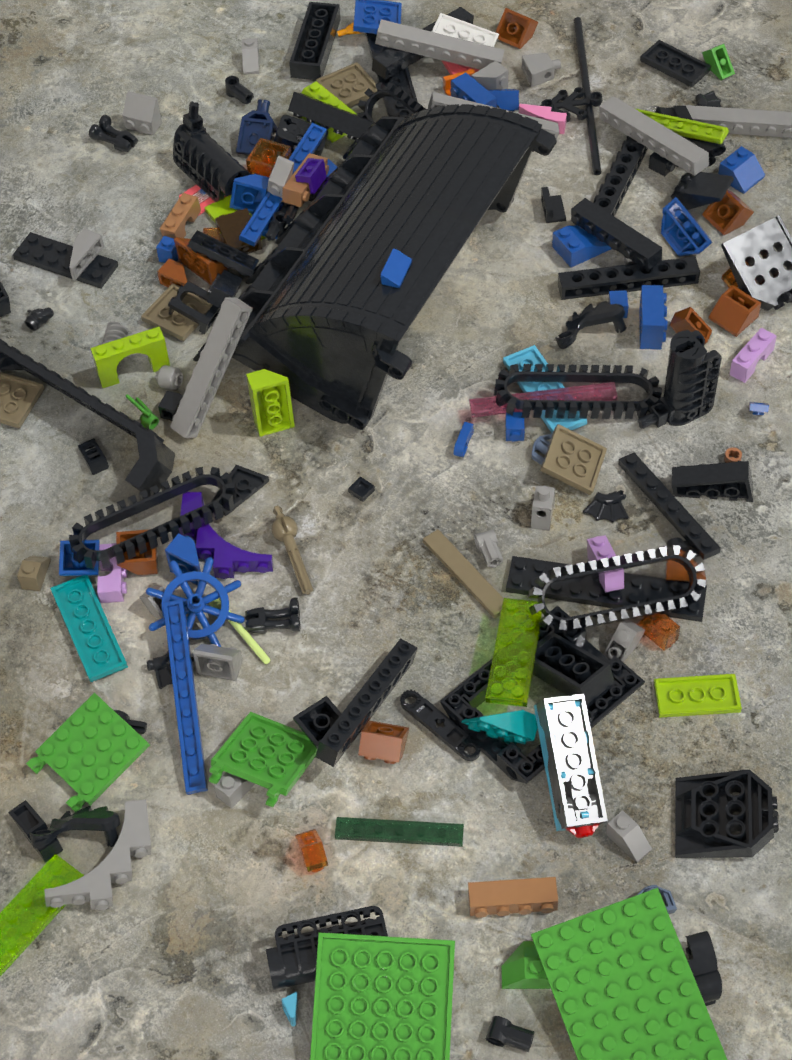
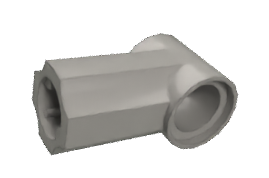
[474,529,503,568]

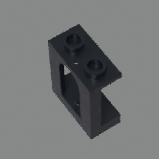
[168,281,220,334]

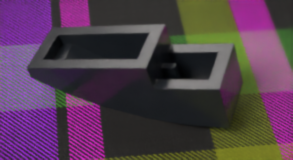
[8,800,63,862]

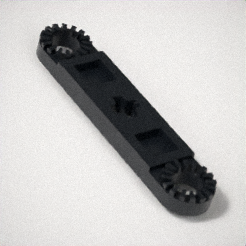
[400,689,480,761]

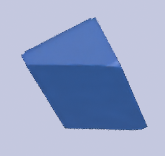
[381,248,412,288]

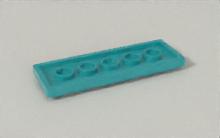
[50,575,128,683]

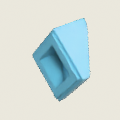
[281,992,298,1027]

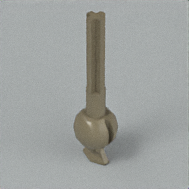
[271,505,313,595]

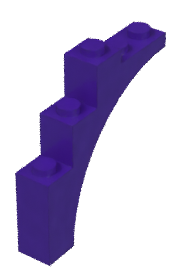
[179,492,274,579]

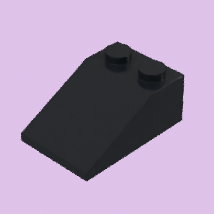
[671,172,734,210]

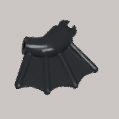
[695,91,721,107]
[583,490,629,523]
[147,650,195,689]

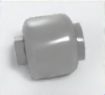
[155,365,184,390]

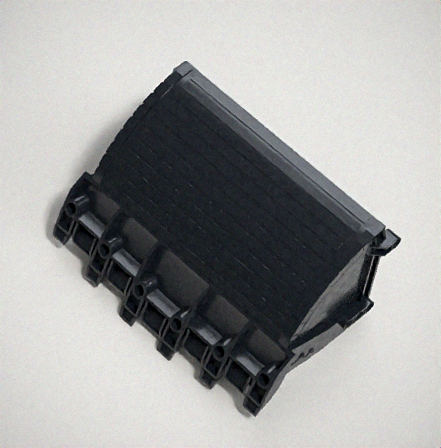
[193,104,557,430]

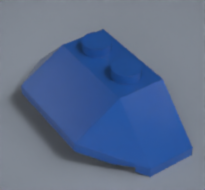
[661,197,713,257]

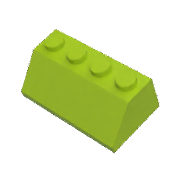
[301,81,357,143]
[246,369,295,437]

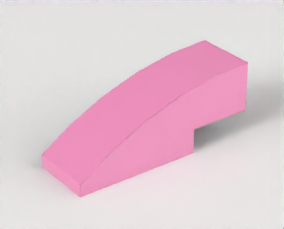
[519,104,567,134]

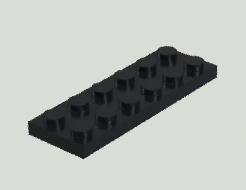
[13,232,118,289]

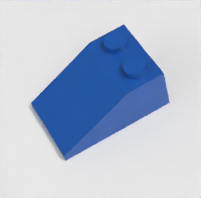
[552,225,612,268]

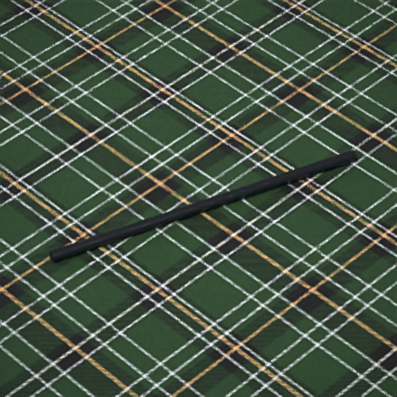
[574,17,602,175]

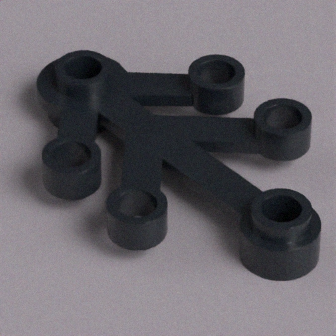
[540,87,603,123]

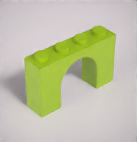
[90,327,170,388]

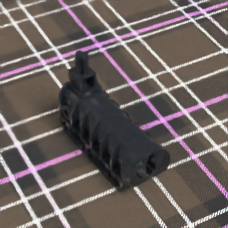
[173,101,251,202]
[637,330,722,429]
[266,906,388,990]

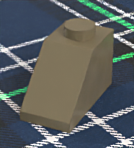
[17,555,51,591]

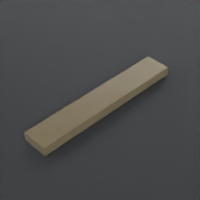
[423,529,510,619]

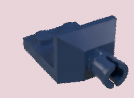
[236,99,278,157]

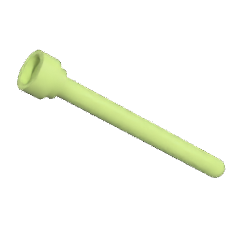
[209,598,270,664]

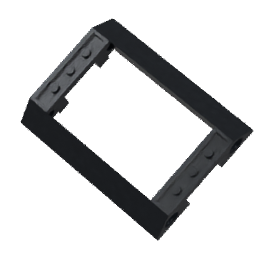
[440,605,645,784]

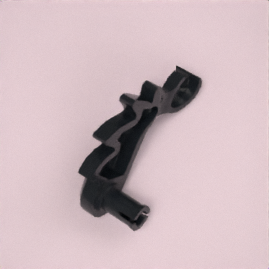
[555,301,627,349]
[29,806,120,849]

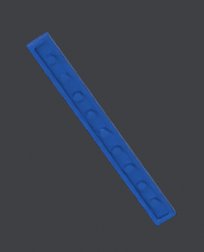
[239,123,327,247]
[163,599,208,795]

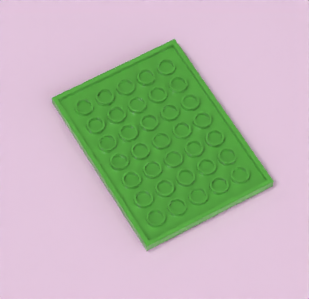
[531,888,727,1060]

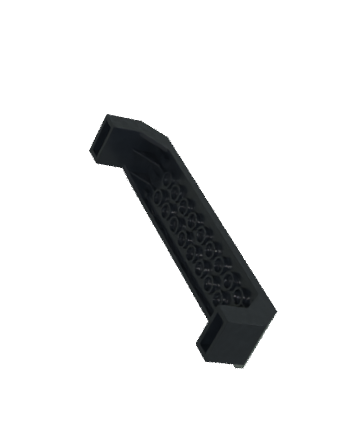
[0,339,175,497]

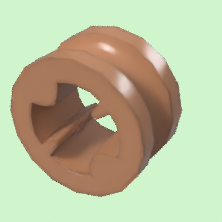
[724,448,742,463]

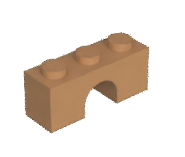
[160,193,201,238]

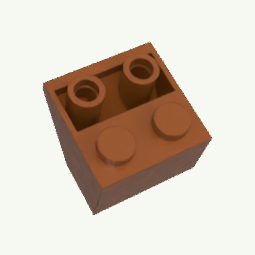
[708,285,761,337]

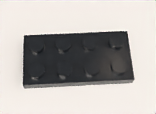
[640,40,711,87]
[188,230,259,277]

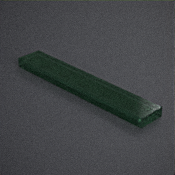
[335,817,464,847]

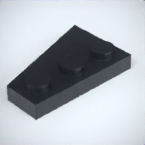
[211,465,269,516]

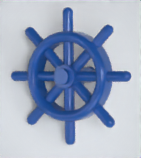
[146,557,245,647]

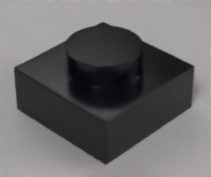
[348,476,375,502]

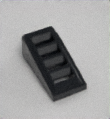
[78,438,109,475]

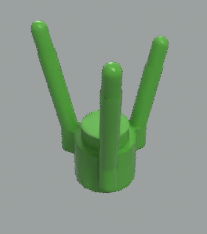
[126,394,159,430]

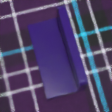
[295,158,327,194]

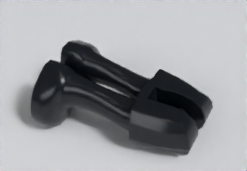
[89,115,138,152]
[245,597,301,634]

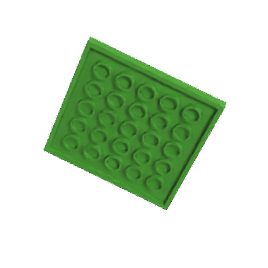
[310,933,455,1060]

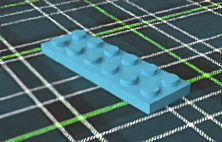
[503,345,587,433]

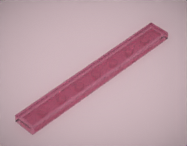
[469,382,618,418]

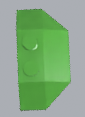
[501,941,551,989]

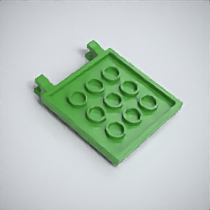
[26,693,150,812]
[209,712,317,807]

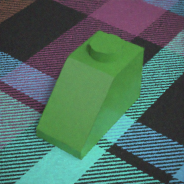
[702,44,735,80]

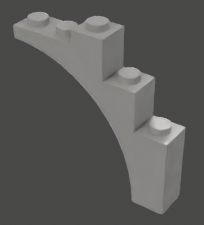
[44,799,151,911]

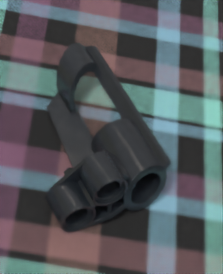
[655,106,726,167]
[685,931,722,1006]

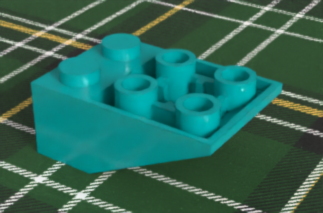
[461,710,538,744]

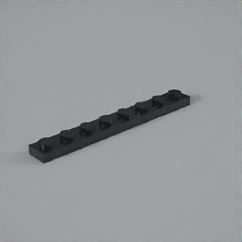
[618,452,721,560]

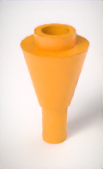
[337,22,364,37]

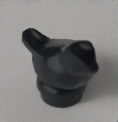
[24,307,54,331]

